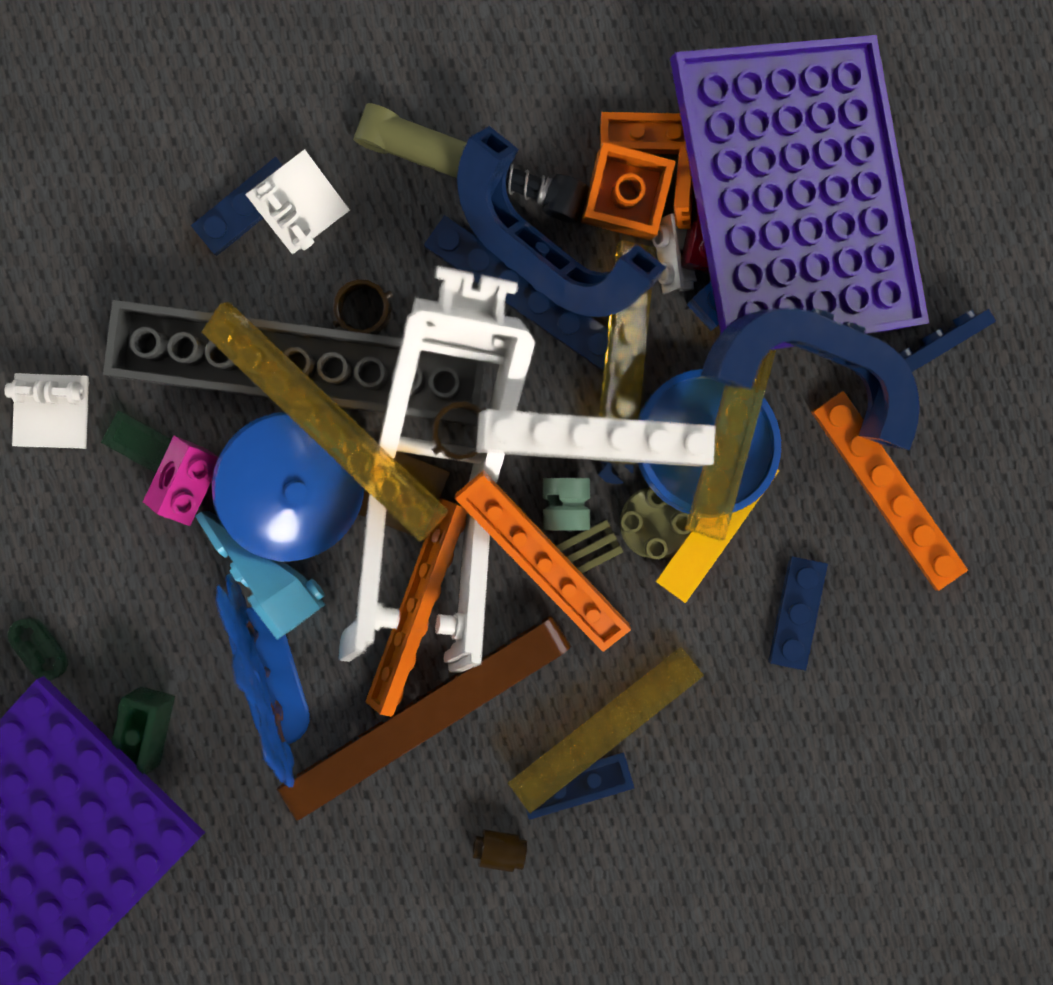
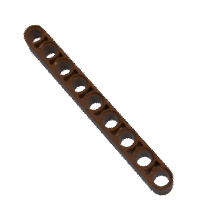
[276,615,571,821]

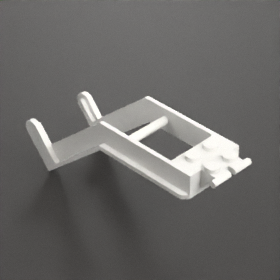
[339,266,535,673]

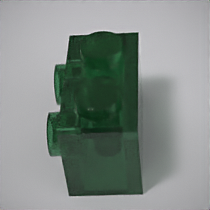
[111,686,175,775]

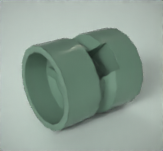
[543,478,590,531]

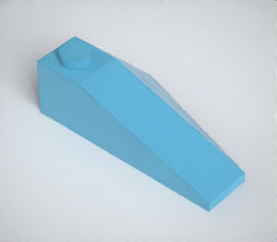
[195,511,325,639]

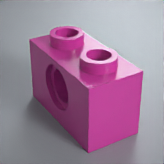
[143,436,218,526]

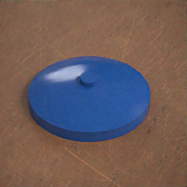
[637,369,781,517]
[212,412,364,561]

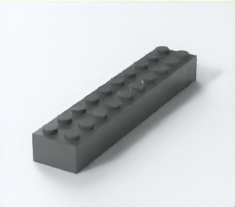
[103,300,487,427]

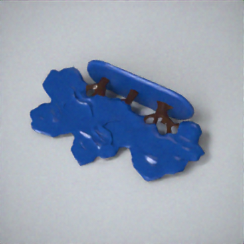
[216,573,310,788]

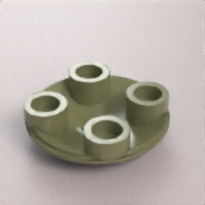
[620,487,694,560]

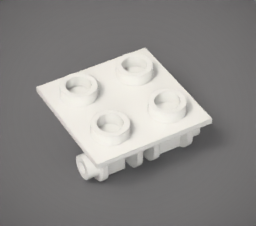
[245,149,350,254]
[5,373,89,449]

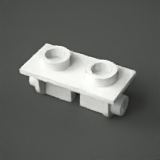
[652,213,697,294]

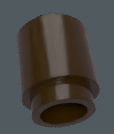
[472,829,527,872]

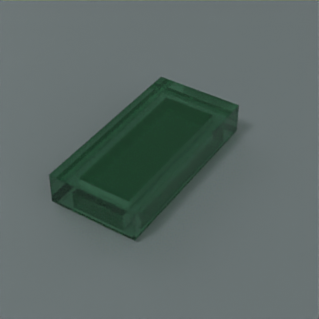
[100,411,172,473]

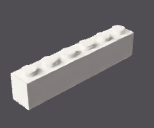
[477,410,715,466]

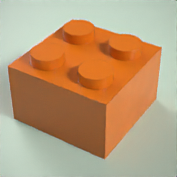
[580,142,676,241]

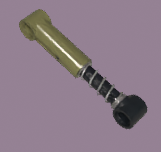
[353,103,589,224]

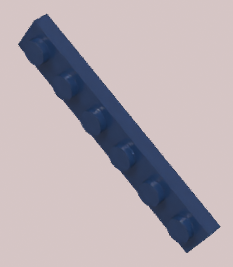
[424,215,624,371]

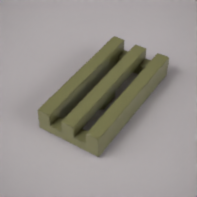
[555,519,623,573]

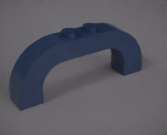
[457,126,667,317]
[701,308,919,450]

